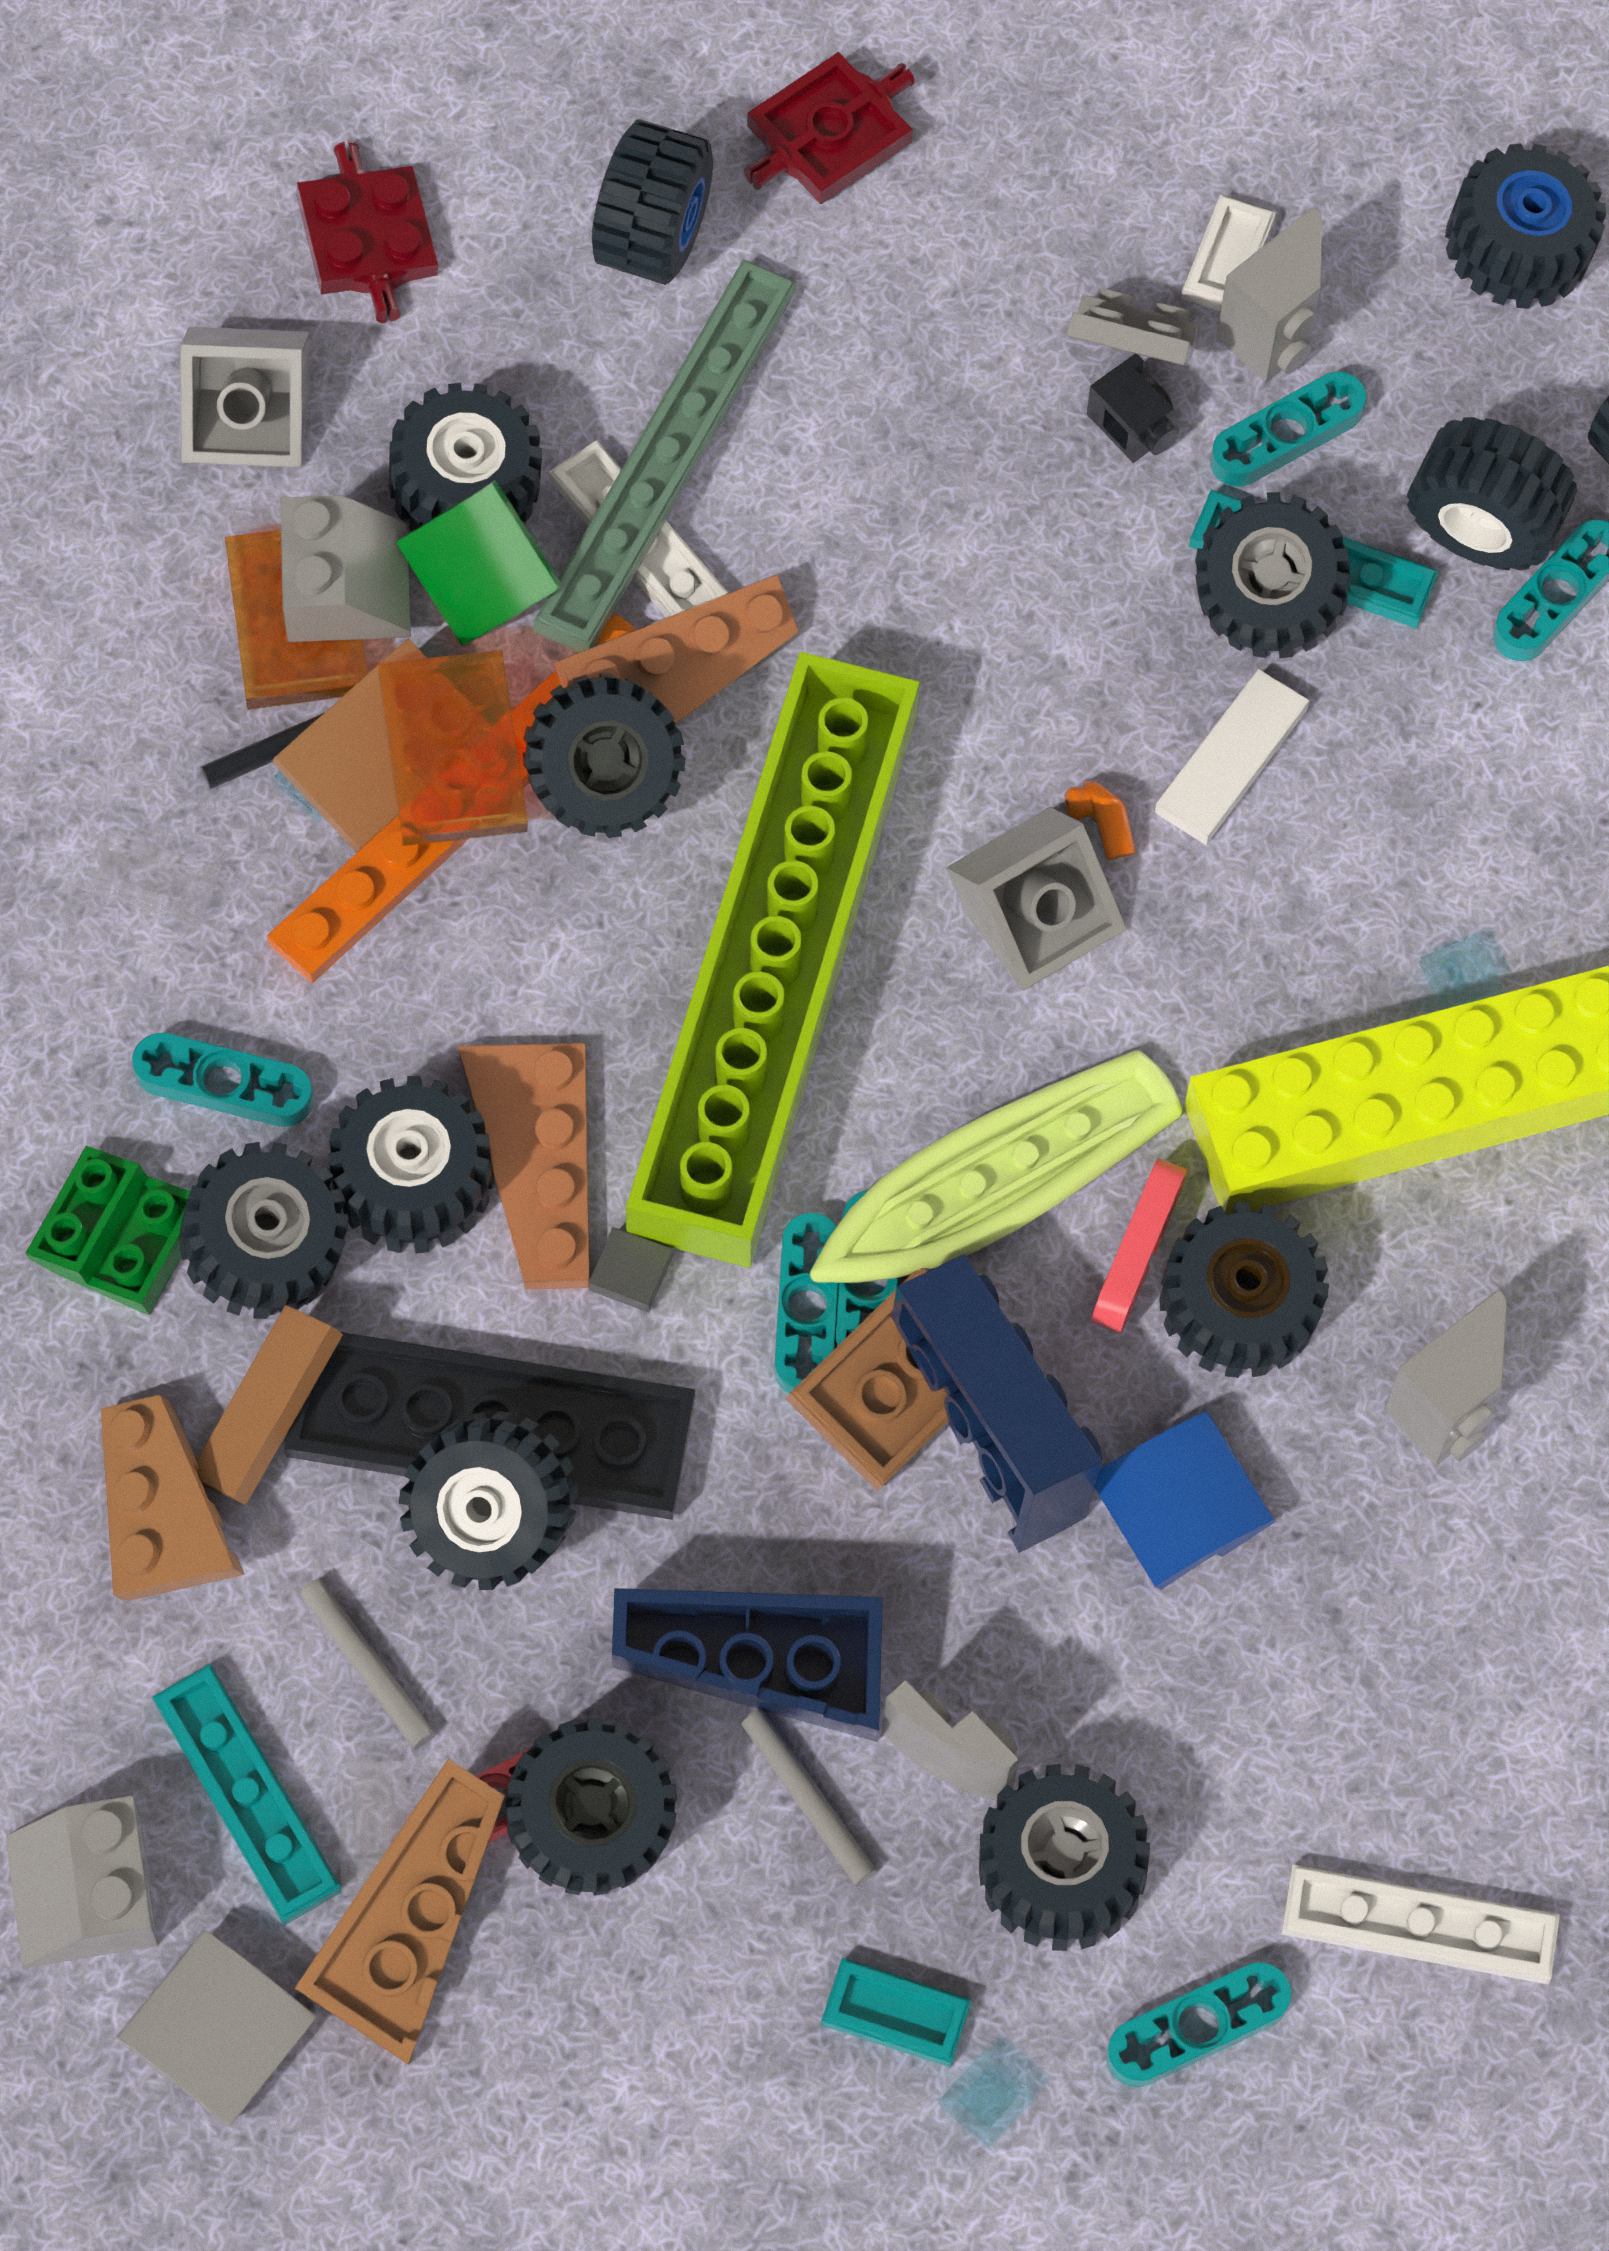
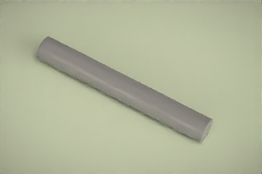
[300,1578,436,1750]
[741,1709,877,1887]

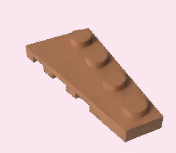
[553,575,799,724]
[458,1043,590,1290]

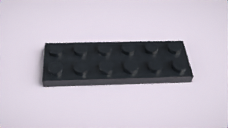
[284,1332,695,1520]

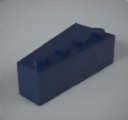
[891,1254,1102,1553]
[612,1588,883,1742]

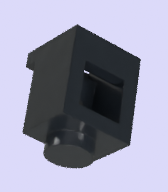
[1087,354,1180,463]

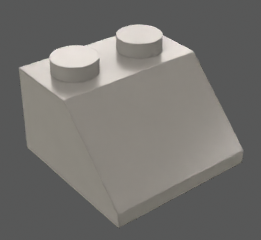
[1216,206,1322,383]
[180,327,310,468]
[280,495,411,642]
[946,807,1127,991]
[1385,1289,1507,1467]
[6,1795,158,1969]

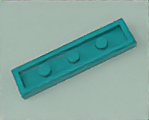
[1189,489,1439,629]
[152,1664,343,1926]

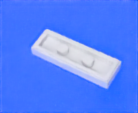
[1155,669,1310,845]

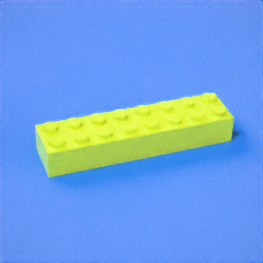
[1184,966,1609,1215]

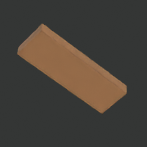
[196,1305,343,1506]

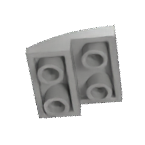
[1067,288,1201,366]
[882,1680,1019,1801]
[115,1930,317,2126]

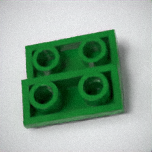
[396,480,562,646]
[25,1146,190,1315]

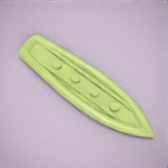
[810,1050,1182,1283]

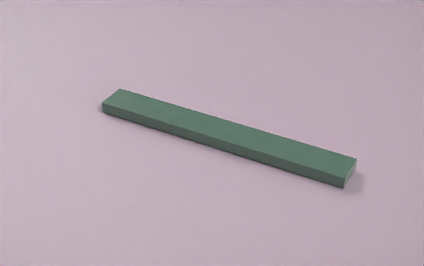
[533,259,797,652]

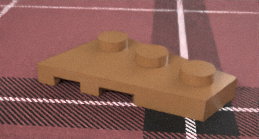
[101,1395,245,1600]

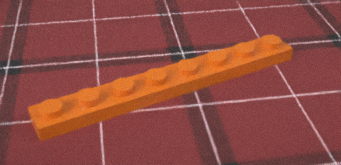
[267,614,636,984]

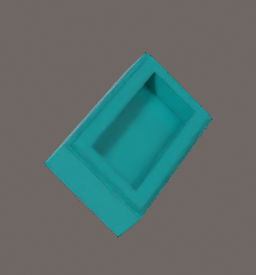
[821,1957,972,2068]

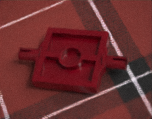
[744,52,915,205]
[296,141,438,323]

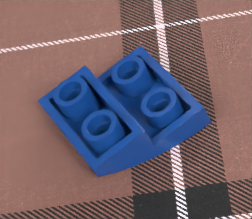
[1095,1411,1276,1590]

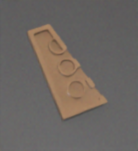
[295,1758,505,2065]

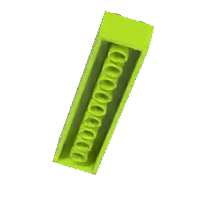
[626,651,920,1269]

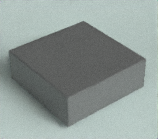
[588,1227,673,1313]

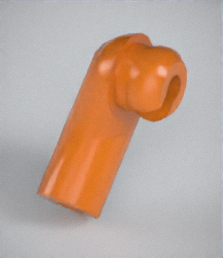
[1064,781,1136,860]

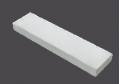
[548,440,728,617]
[1281,1865,1560,1984]

